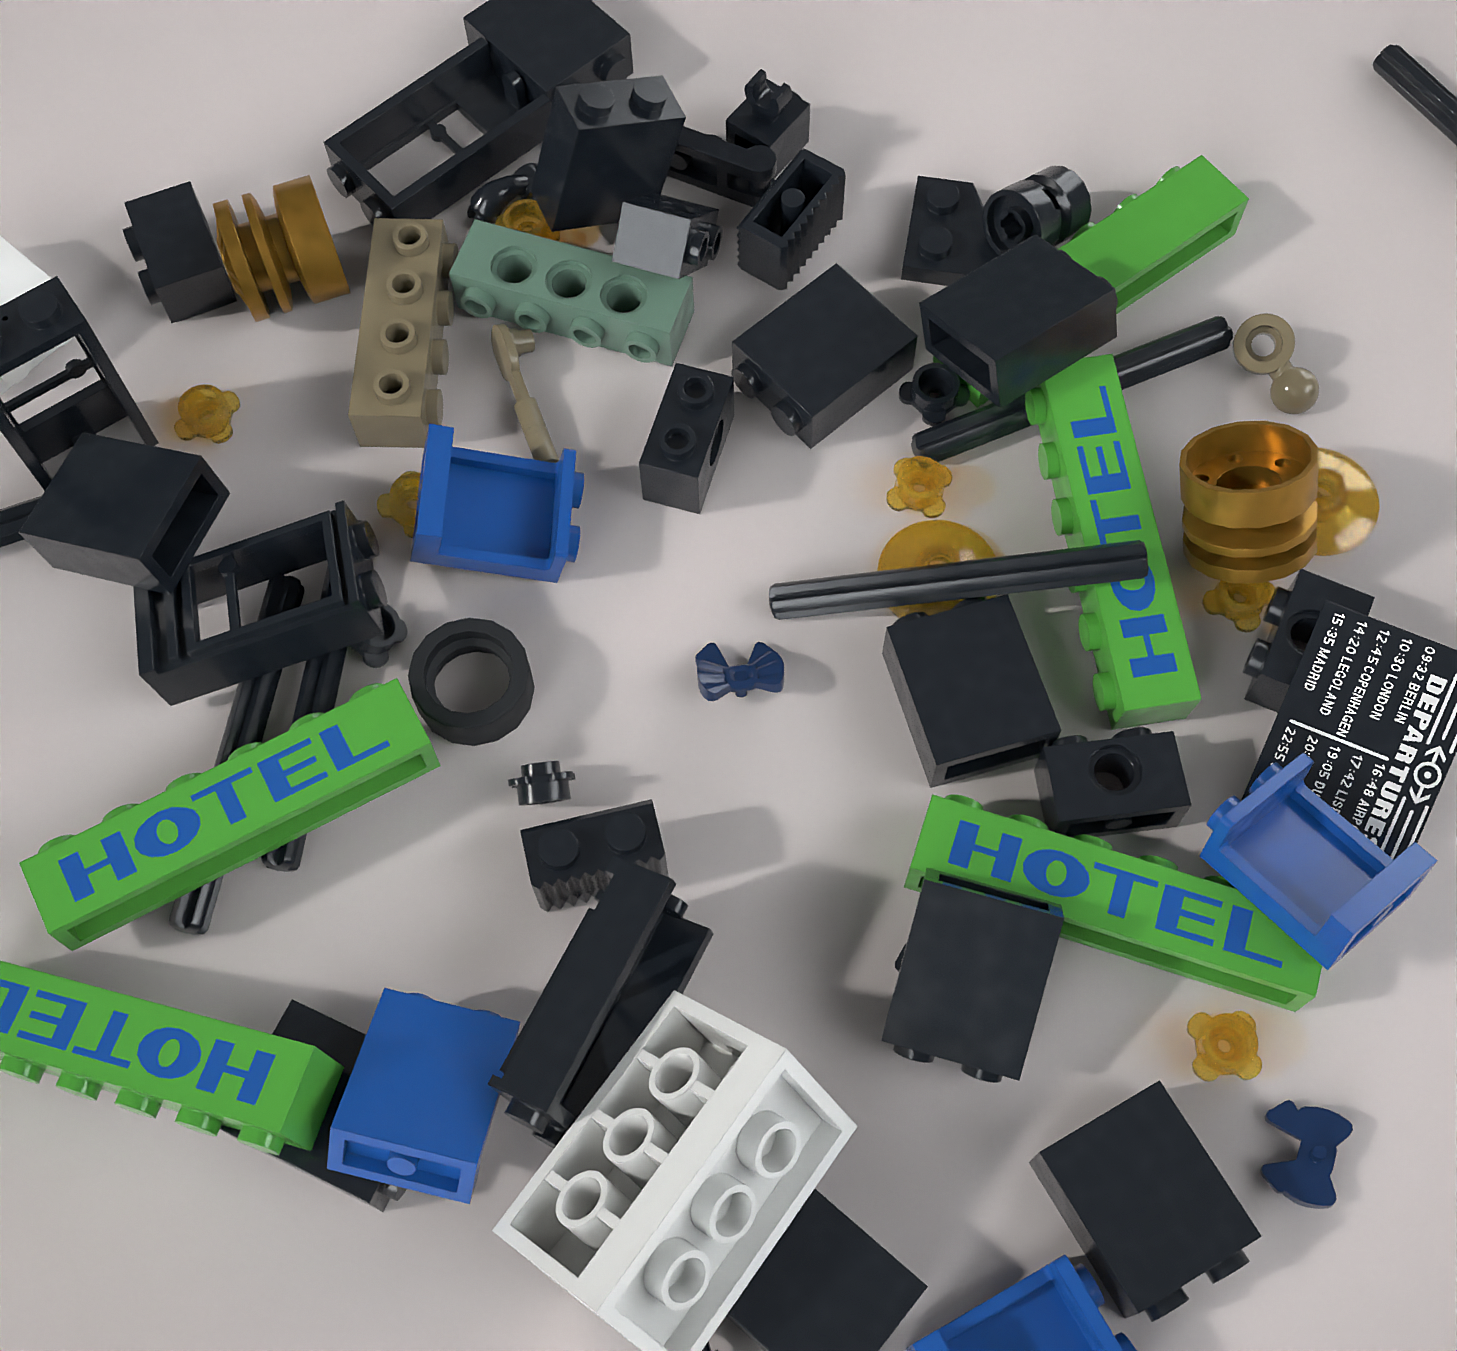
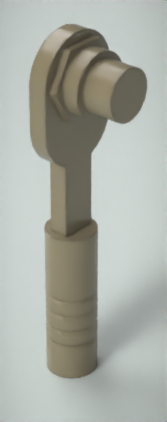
[491,323,559,463]

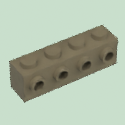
[348,218,459,448]

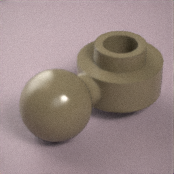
[1233,313,1319,414]

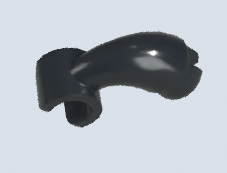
[467,163,539,224]

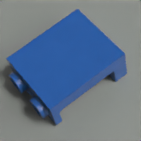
[410,423,584,583]
[1199,752,1438,970]
[327,988,520,1204]
[906,1254,1137,1351]

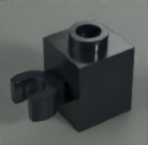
[726,69,810,179]

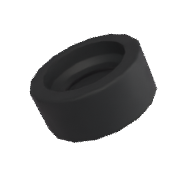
[408,617,535,746]

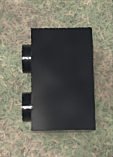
[122,181,237,323]

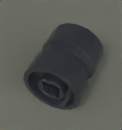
[982,166,1092,255]

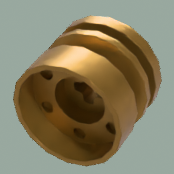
[213,175,351,322]
[1179,421,1318,583]

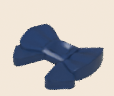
[695,642,784,701]
[1260,1100,1353,1209]

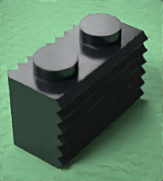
[736,149,846,290]
[520,799,669,912]

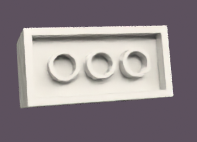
[492,990,858,1351]

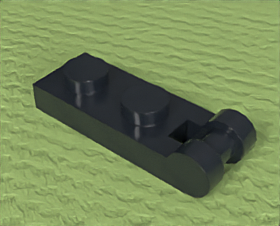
[667,126,777,207]

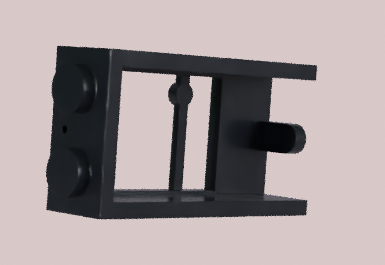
[323,37,552,226]
[0,276,159,491]
[133,500,388,706]
[488,856,714,1148]

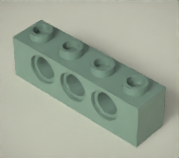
[449,219,694,366]

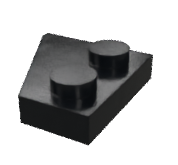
[901,176,999,286]

